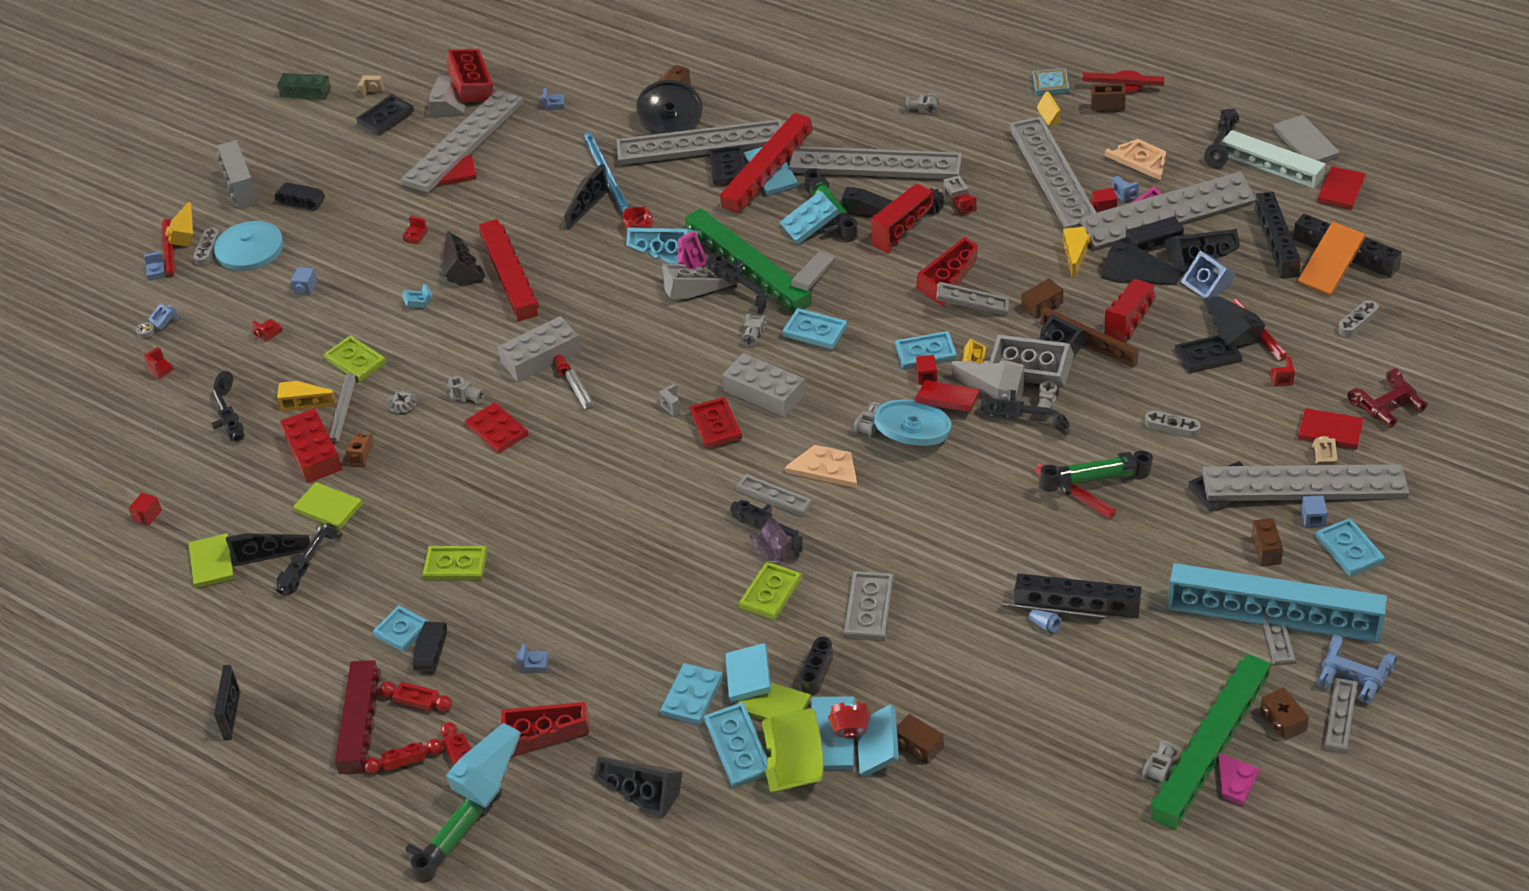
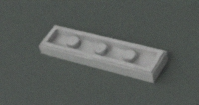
[791,251,835,291]
[936,282,1009,316]
[736,474,813,517]
[1262,605,1296,666]
[1324,678,1358,754]

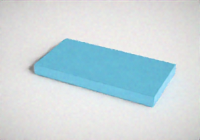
[743,147,798,196]
[811,696,855,770]
[704,702,767,788]

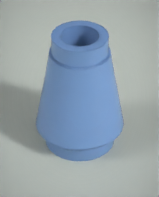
[1029,609,1061,633]

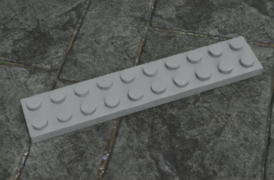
[400,90,524,193]
[1009,116,1096,229]
[616,119,782,165]
[789,146,962,179]
[1080,171,1255,250]
[1202,464,1409,501]

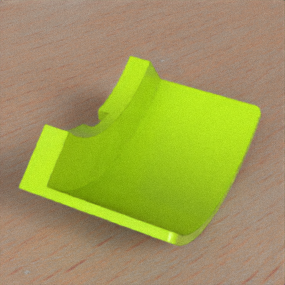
[762,708,824,792]

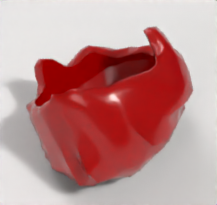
[623,205,654,229]

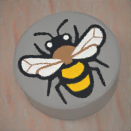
[135,322,155,339]

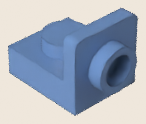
[540,88,565,110]
[1112,176,1139,202]
[144,252,166,281]
[148,303,181,330]
[517,644,549,673]

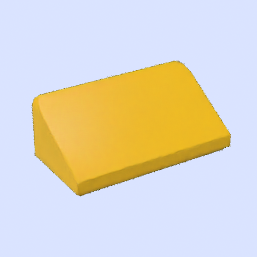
[1037,91,1061,126]
[961,339,986,363]

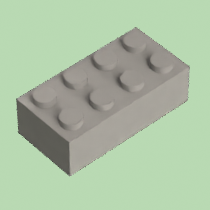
[216,140,259,209]
[497,316,581,382]
[990,335,1074,388]
[722,353,806,417]

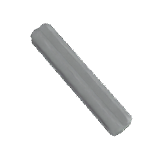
[565,369,593,409]

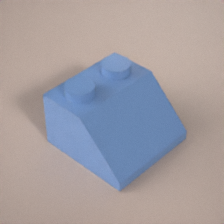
[1181,251,1237,298]

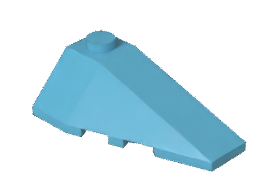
[626,228,698,264]
[446,723,521,808]

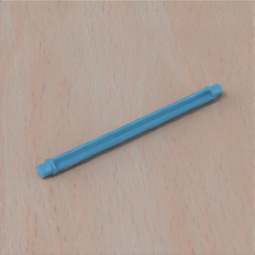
[584,132,629,213]

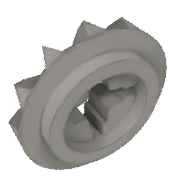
[387,390,417,413]

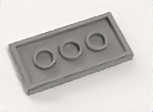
[1273,115,1340,162]
[844,571,894,641]

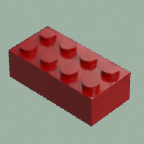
[446,49,493,102]
[280,408,343,483]

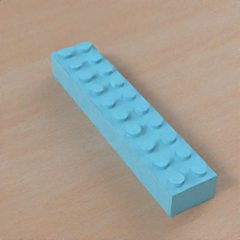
[1168,563,1387,643]

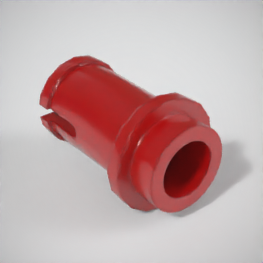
[553,354,571,376]

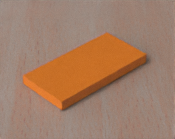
[1298,221,1366,296]

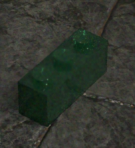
[277,73,331,100]

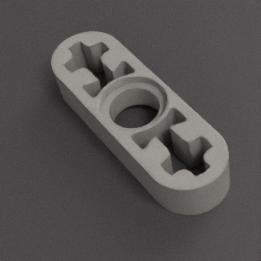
[193,228,220,266]
[1338,300,1379,337]
[1145,411,1201,438]

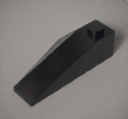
[1101,240,1183,285]
[226,533,311,566]
[594,757,683,817]

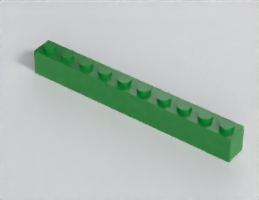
[685,208,812,313]
[1150,653,1271,830]

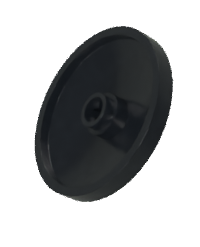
[637,80,703,134]

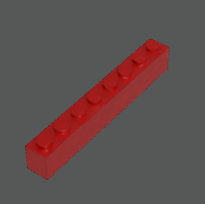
[719,112,813,214]
[478,219,540,322]

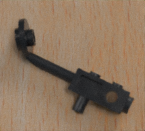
[1204,109,1239,168]
[706,254,767,314]
[211,371,245,442]
[981,390,1070,436]
[730,500,803,558]
[276,523,343,596]

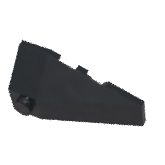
[564,164,609,230]
[842,187,893,217]
[1165,229,1240,272]
[442,231,485,285]
[1203,296,1266,346]
[1030,314,1087,389]

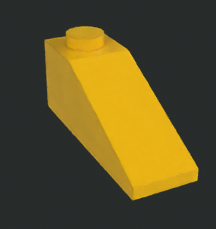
[166,202,193,247]
[1063,227,1090,277]
[277,381,336,411]

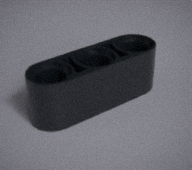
[275,182,325,210]
[412,621,447,672]
[800,637,833,696]

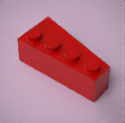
[871,183,933,254]
[916,237,978,307]
[1104,279,1156,343]
[501,702,590,758]

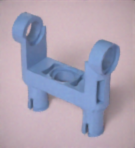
[1317,634,1397,704]

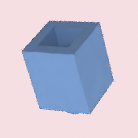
[291,267,317,295]
[1301,496,1327,528]

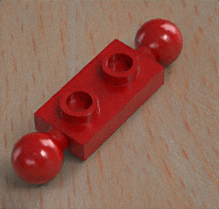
[379,681,452,712]
[440,722,471,765]
[364,738,443,774]

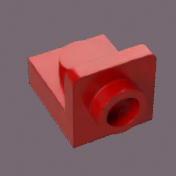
[953,194,977,215]
[402,216,428,244]
[251,319,283,342]

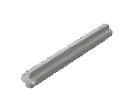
[329,373,356,443]

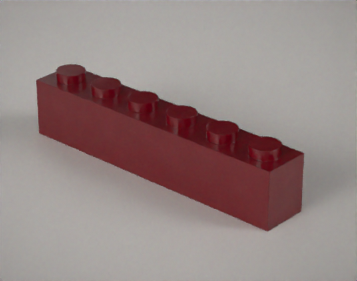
[335,660,381,774]

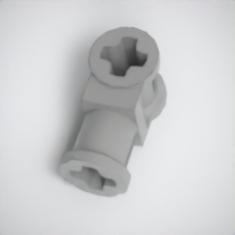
[906,93,939,115]
[741,314,766,347]
[448,376,485,404]
[1034,381,1057,420]
[853,402,881,437]
[1142,741,1178,784]

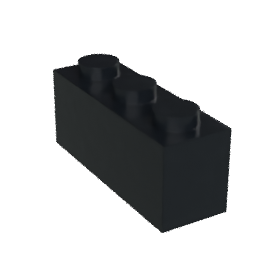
[1125,216,1184,253]

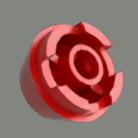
[828,702,871,739]

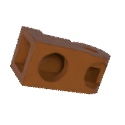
[346,433,373,467]

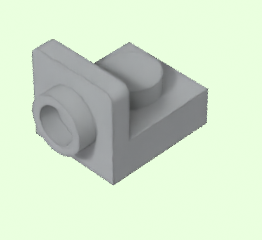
[944,175,968,198]
[659,384,680,417]

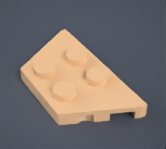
[1105,139,1166,180]
[785,445,857,488]

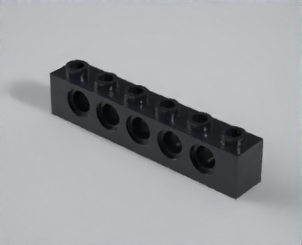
[1254,191,1301,279]
[1293,213,1402,278]
[1014,573,1142,619]

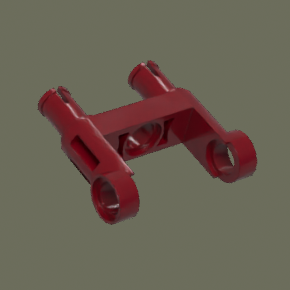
[1347,368,1428,428]

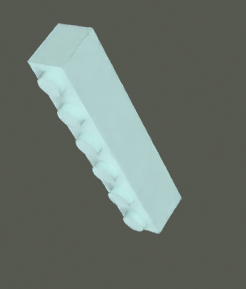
[1221,130,1325,188]

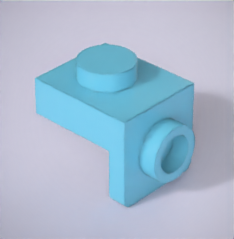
[402,284,432,308]

